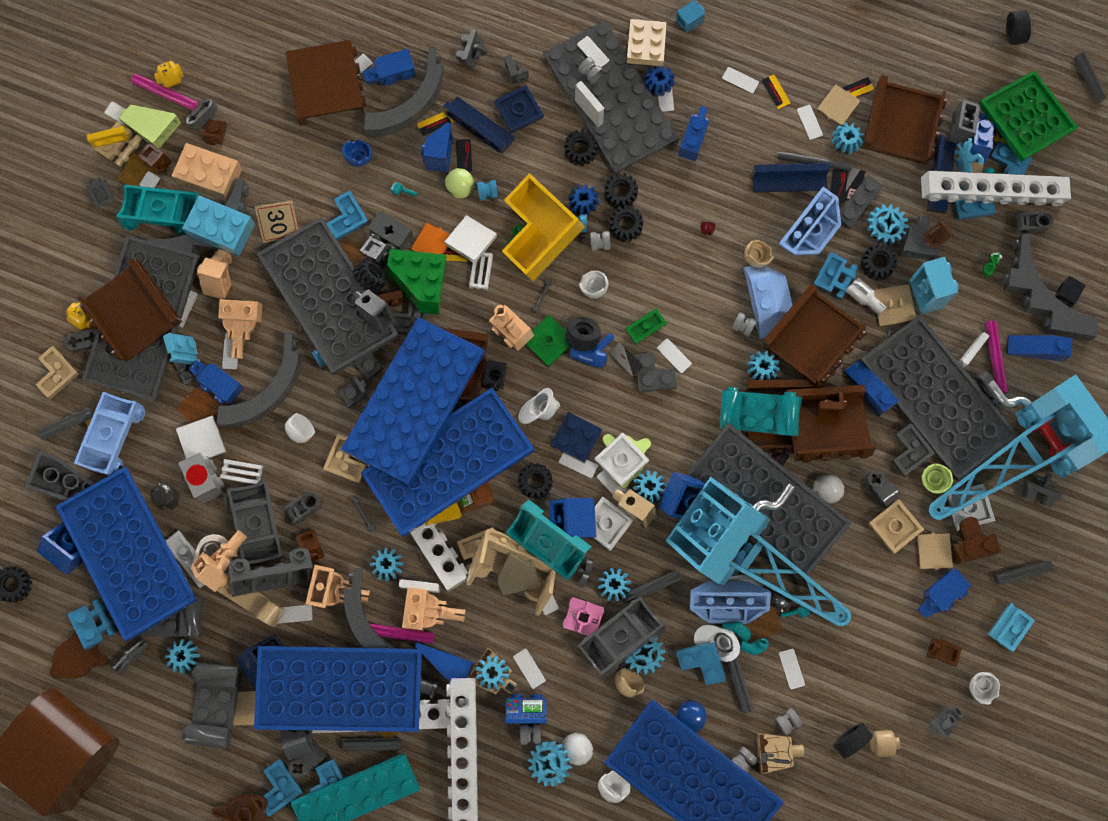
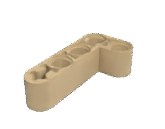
[217,572,286,627]

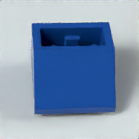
[549,498,597,539]

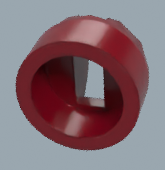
[700,222,716,235]

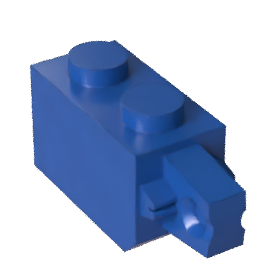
[363,49,416,86]
[678,106,709,162]
[970,113,994,164]
[189,361,244,405]
[917,568,971,618]

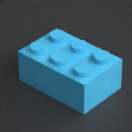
[182,195,255,257]
[909,257,958,315]

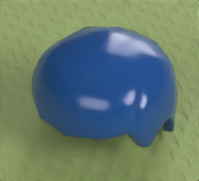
[342,139,372,167]
[676,700,707,732]

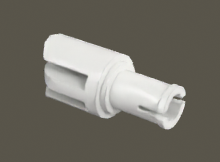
[846,278,887,316]

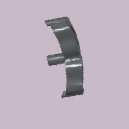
[173,362,193,386]
[576,557,594,588]

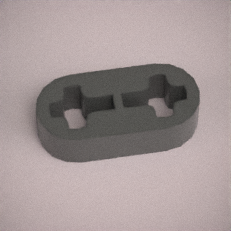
[186,99,218,130]
[65,329,97,352]
[976,371,1001,407]

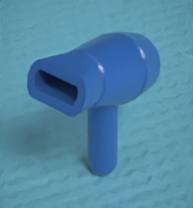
[570,333,614,368]

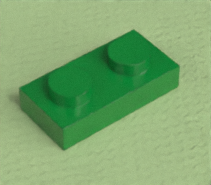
[625,308,667,345]

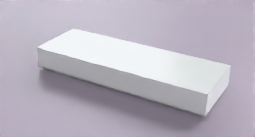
[166,530,204,588]

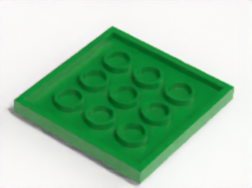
[978,70,1079,162]

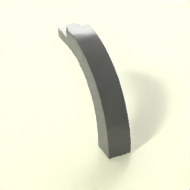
[365,47,444,137]
[217,333,302,429]
[344,568,401,649]

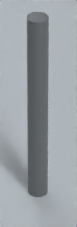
[778,151,852,171]

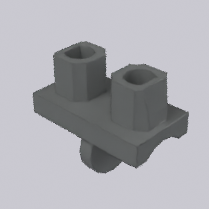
[456,30,488,68]
[1023,473,1062,508]
[929,705,963,739]

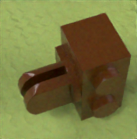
[951,517,1001,564]

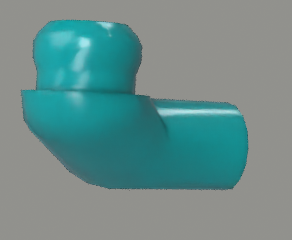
[723,621,751,641]
[739,638,769,656]

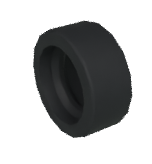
[833,722,873,759]

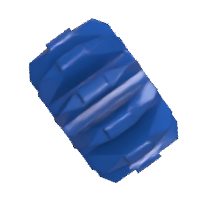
[644,64,675,96]
[568,184,599,216]

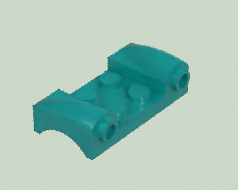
[116,185,199,236]
[719,387,802,436]
[505,500,592,581]

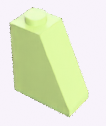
[119,105,181,149]

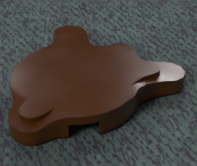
[50,629,109,679]
[212,794,268,821]

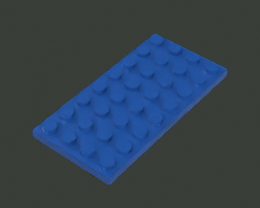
[341,317,485,486]
[361,388,535,537]
[55,467,198,642]
[254,646,422,732]
[604,699,784,821]

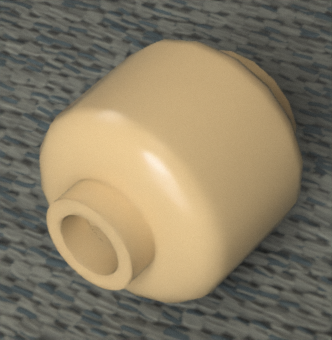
[870,730,900,757]

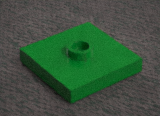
[525,315,571,368]

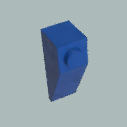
[1007,335,1073,362]
[844,360,899,417]
[415,642,474,684]

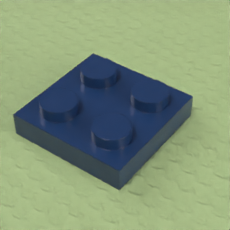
[494,85,544,134]
[551,412,602,464]

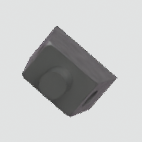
[900,215,940,261]
[352,290,396,334]

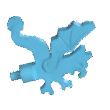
[954,138,984,173]

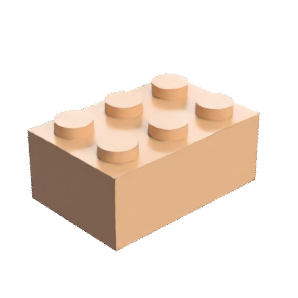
[172,143,242,201]

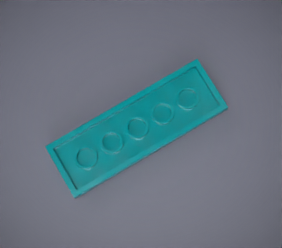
[291,752,420,821]

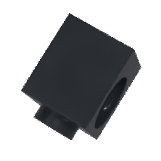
[1055,276,1086,308]
[484,360,507,391]

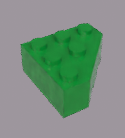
[387,249,447,315]

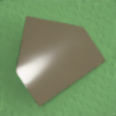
[497,552,541,595]

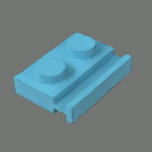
[163,333,200,365]
[987,603,1035,652]

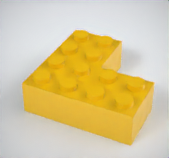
[502,173,585,281]

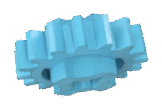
[867,204,909,245]
[624,637,665,676]
[528,741,572,786]

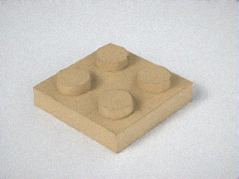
[868,499,924,554]

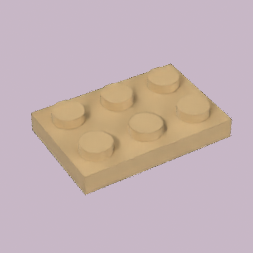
[627,19,666,66]

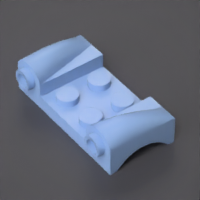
[74,392,145,476]

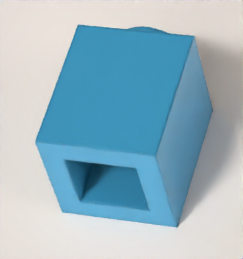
[675,0,705,33]

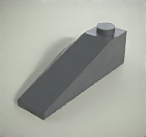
[25,450,95,501]

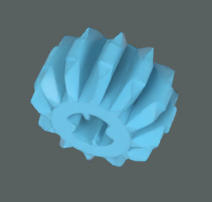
[832,122,864,155]
[747,351,780,380]
[633,470,666,503]
[370,548,404,581]
[598,568,631,602]
[165,639,200,674]
[476,656,509,690]

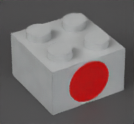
[178,453,225,504]

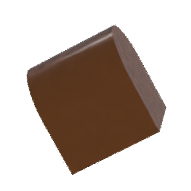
[0,688,119,816]

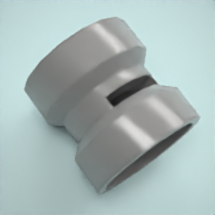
[578,57,604,83]
[590,231,610,251]
[731,312,757,337]
[775,708,803,736]
[520,723,541,745]
[732,747,758,773]

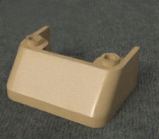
[466,529,556,616]

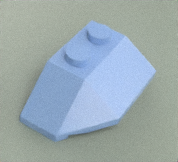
[779,187,841,255]
[743,266,793,339]
[690,581,771,624]

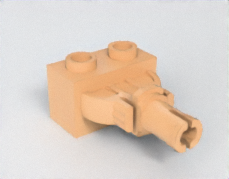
[197,249,232,300]
[218,299,263,359]
[489,305,534,351]
[190,530,247,592]
[306,565,370,608]
[402,588,466,631]

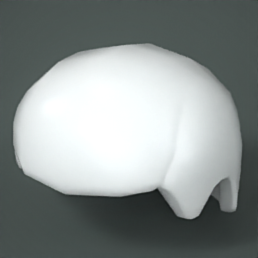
[579,271,609,299]
[285,413,315,443]
[813,474,845,504]
[969,672,1000,705]
[562,732,593,766]
[598,771,631,803]

